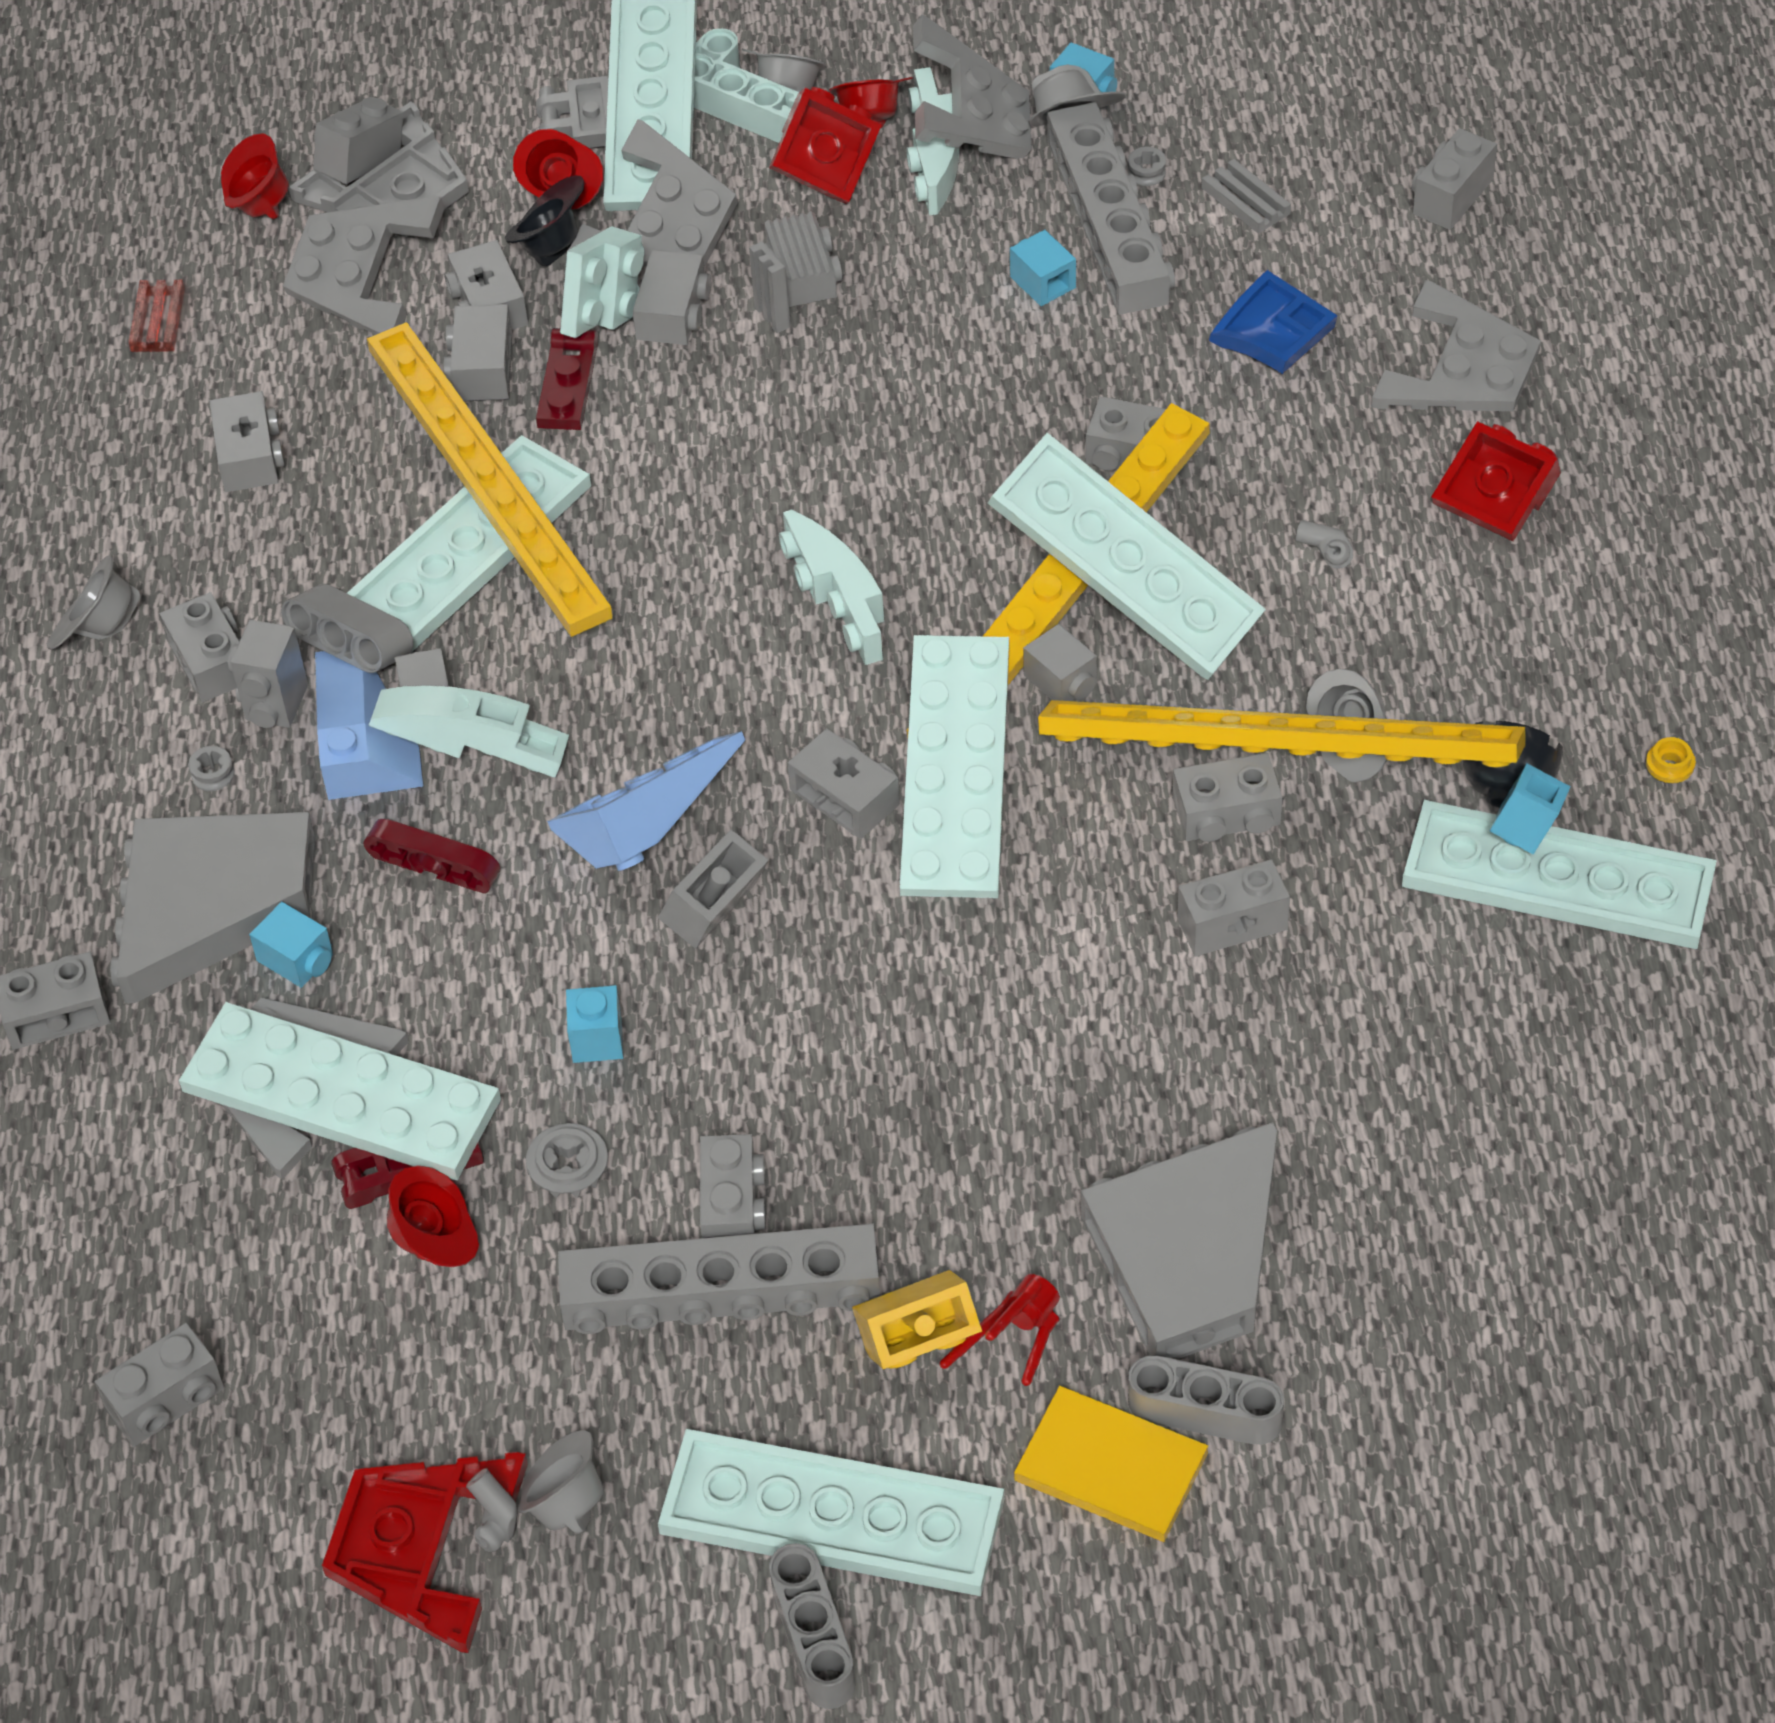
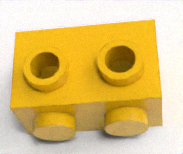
[852,1270,982,1369]

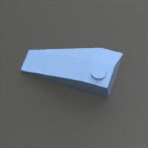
[315,651,423,800]
[547,731,745,871]

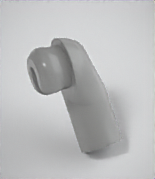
[1296,520,1353,569]
[466,1469,517,1552]

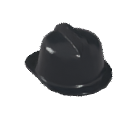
[505,175,585,266]

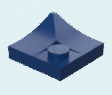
[1209,270,1338,374]

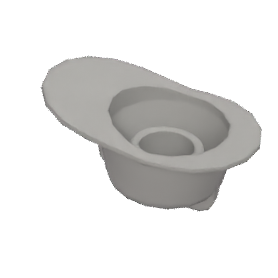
[742,48,827,92]
[1028,64,1127,127]
[47,555,140,649]
[1306,668,1387,782]
[518,1430,604,1534]

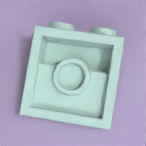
[560,226,644,338]

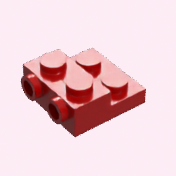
[769,87,882,204]
[1431,421,1561,542]

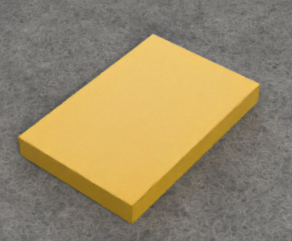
[1014,1385,1208,1542]

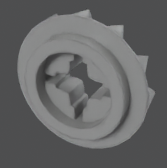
[526,1123,608,1198]

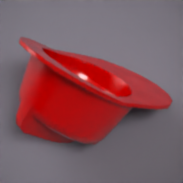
[829,77,913,128]
[513,129,604,210]
[221,133,289,219]
[387,1165,479,1267]

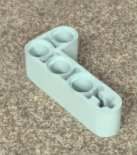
[694,28,799,143]

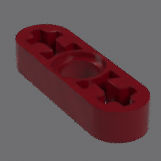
[363,819,501,894]

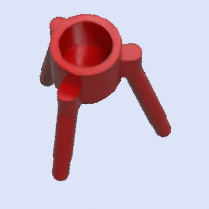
[939,1274,1060,1386]

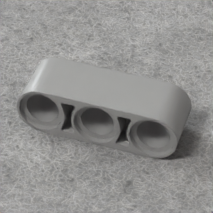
[281,583,413,673]
[1128,1356,1284,1445]
[769,1543,855,1709]

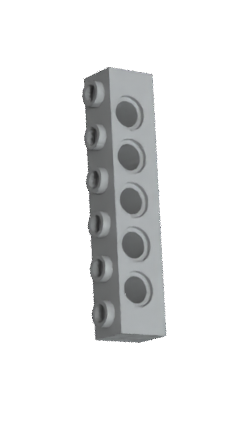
[1047,102,1175,315]
[558,1223,880,1334]

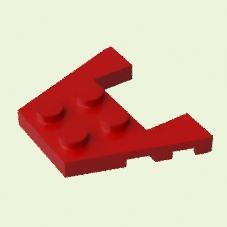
[322,1452,528,1653]

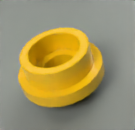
[1646,737,1696,783]

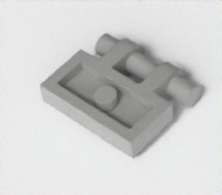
[536,76,608,148]

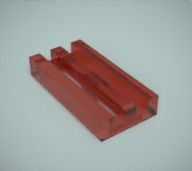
[128,279,185,352]

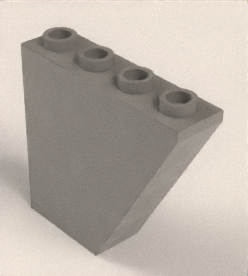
[110,812,316,1004]
[1081,1122,1277,1360]

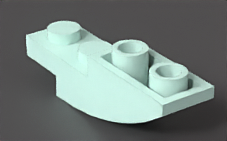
[906,67,960,215]
[779,510,884,665]
[369,686,569,778]

